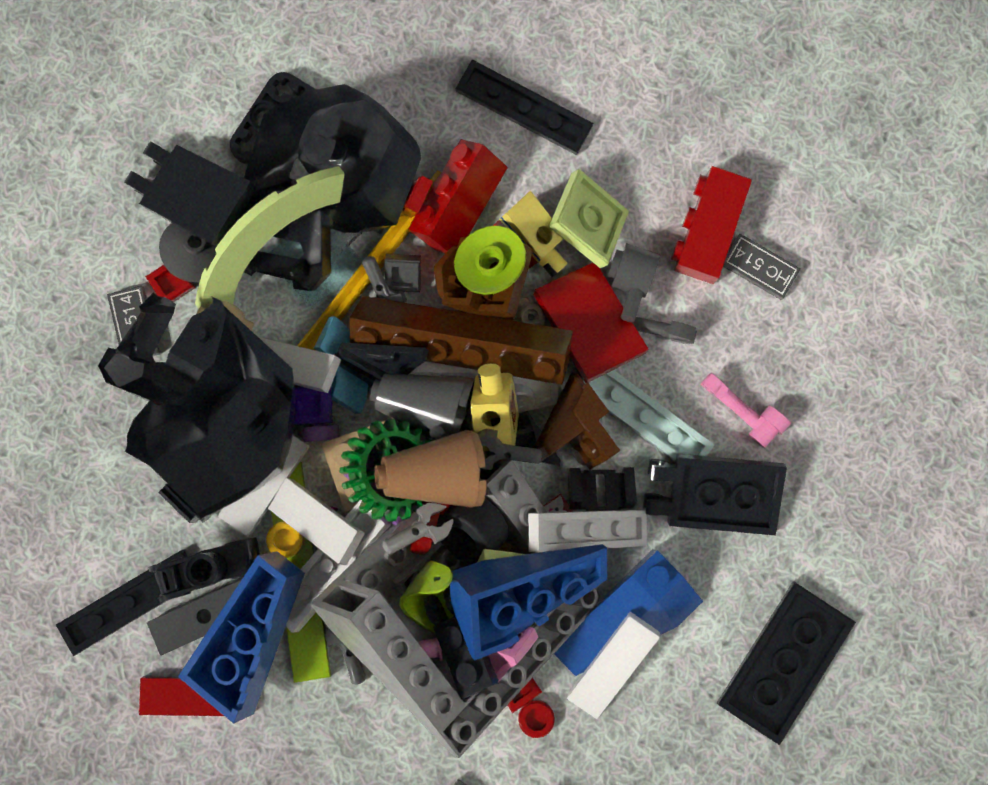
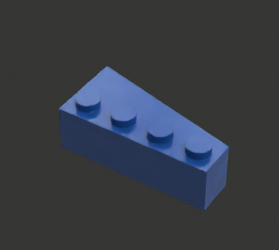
[178,551,305,724]

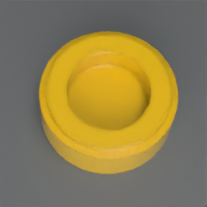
[266,522,304,558]

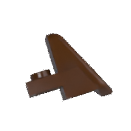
[434,237,533,320]
[534,372,621,470]

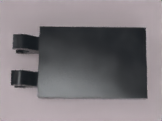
[124,141,258,247]
[643,453,787,536]

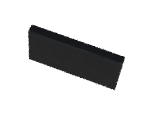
[717,582,856,745]

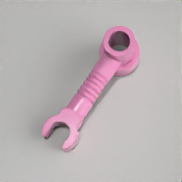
[701,373,791,448]

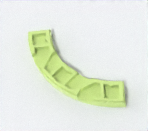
[195,166,345,310]

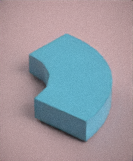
[314,316,368,414]

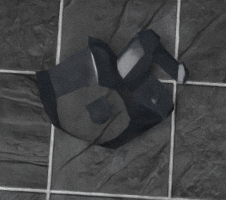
[239,84,421,291]
[98,292,296,520]

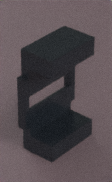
[567,467,637,511]

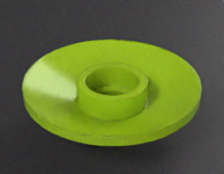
[454,226,526,295]

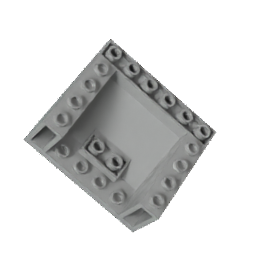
[310,459,605,758]

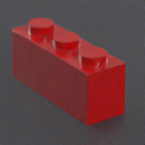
[408,139,508,254]
[671,166,752,284]

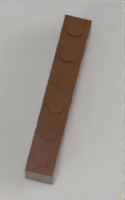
[350,296,573,385]

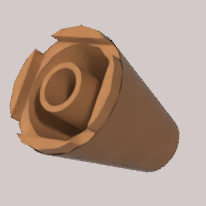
[375,430,486,507]

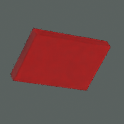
[533,262,649,383]

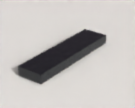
[455,59,594,155]
[56,550,188,656]

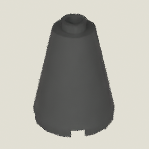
[370,374,475,438]

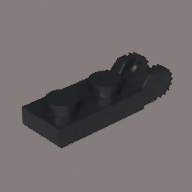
[423,585,499,700]

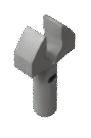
[383,503,453,554]

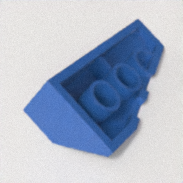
[450,544,607,661]
[554,549,703,676]

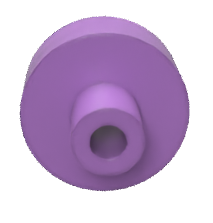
[303,423,340,442]

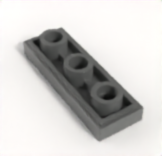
[146,579,242,656]

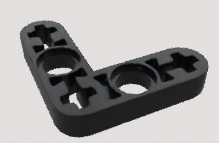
[230,72,317,164]

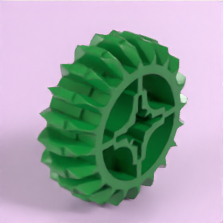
[339,419,432,522]

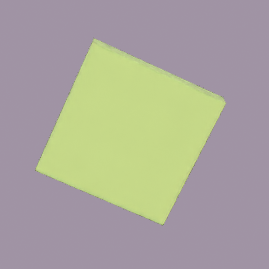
[549,169,629,268]

